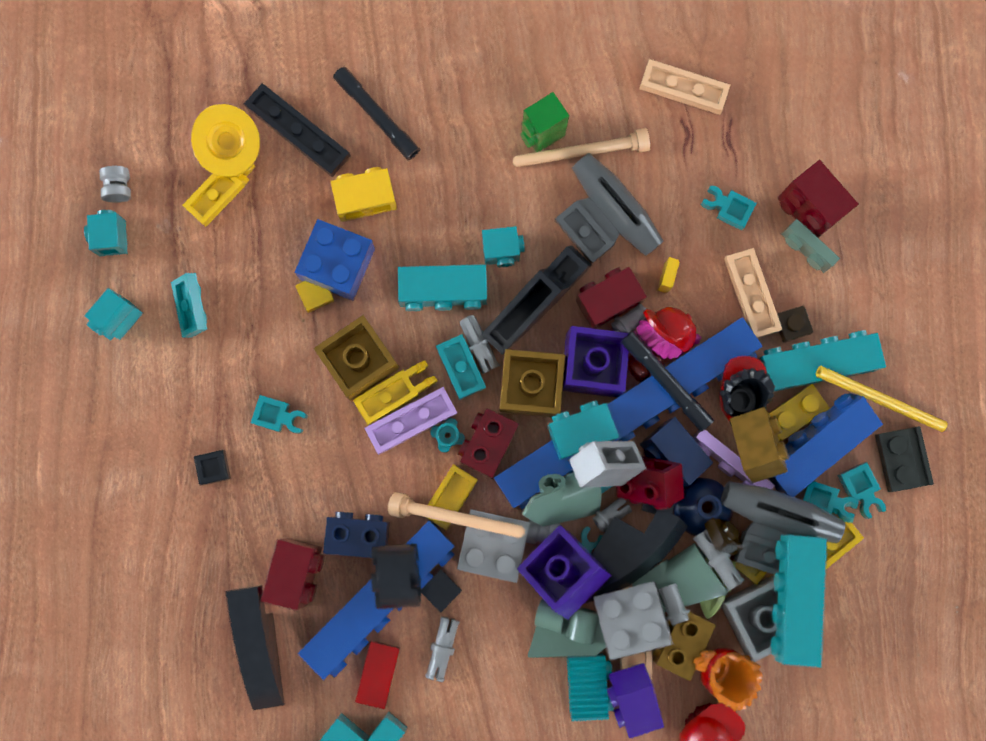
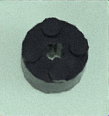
[371,543,421,609]

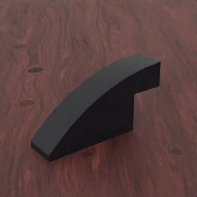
[481,245,592,355]
[584,509,688,604]
[226,585,285,710]

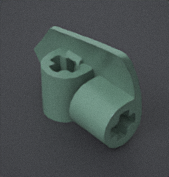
[522,472,601,526]
[632,543,728,612]
[528,599,606,658]

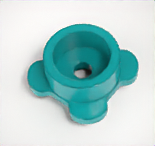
[430,418,465,453]

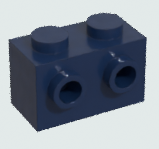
[640,417,713,487]
[323,511,390,558]

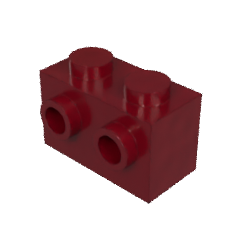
[575,267,647,329]
[458,408,519,479]
[616,456,684,510]

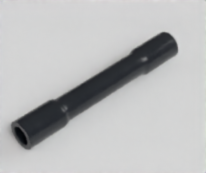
[333,67,420,161]
[620,330,714,432]

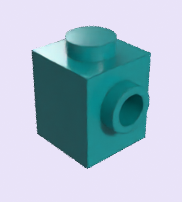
[84,210,128,257]
[482,226,525,268]

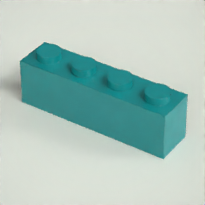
[758,330,886,392]
[771,535,827,668]

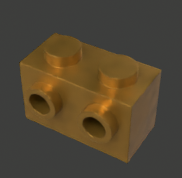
[730,407,789,483]
[652,612,716,681]

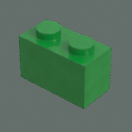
[520,92,570,152]

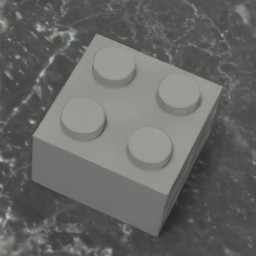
[457,509,530,583]
[721,576,778,662]
[594,581,674,660]

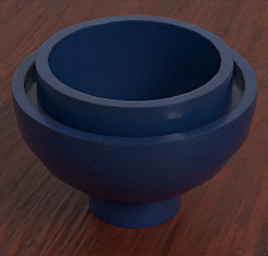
[673,478,733,536]

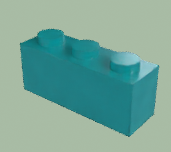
[398,265,487,311]

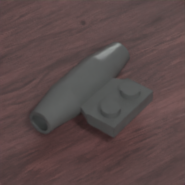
[555,153,664,264]
[721,481,845,575]

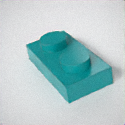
[171,273,207,338]
[436,334,486,400]

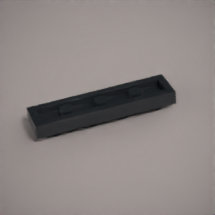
[244,83,351,177]

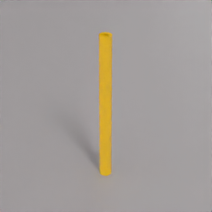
[816,366,948,432]

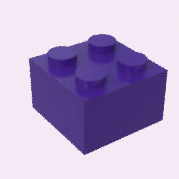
[562,326,629,398]
[517,525,611,620]

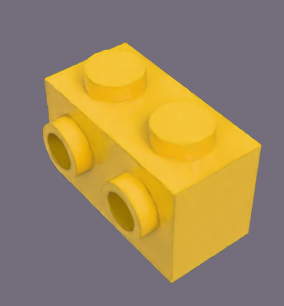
[330,167,397,222]

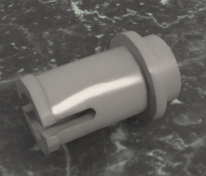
[611,304,647,333]
[592,497,632,532]
[658,583,690,626]

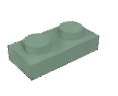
[781,219,840,273]

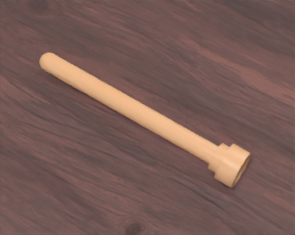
[513,128,650,167]
[388,492,525,538]

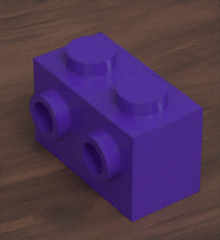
[607,663,664,739]

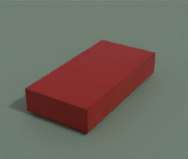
[355,640,400,710]

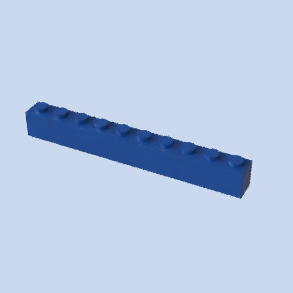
[494,317,763,510]

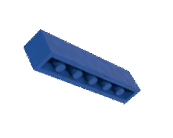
[298,520,455,680]

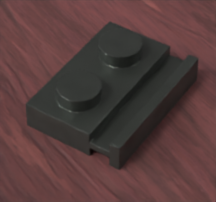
[875,426,934,492]

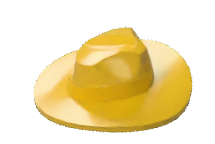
[191,104,260,177]

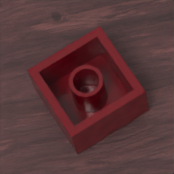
[777,159,859,238]
[260,538,325,611]

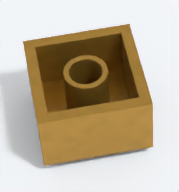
[313,315,399,401]
[499,349,565,417]

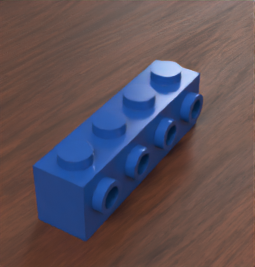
[768,393,883,497]

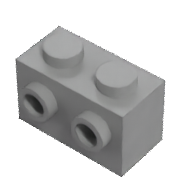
[569,441,646,488]

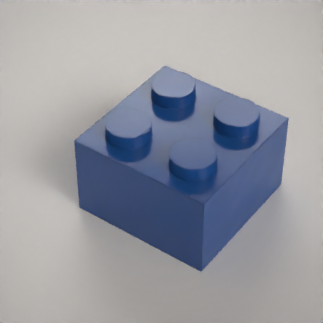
[294,219,375,301]

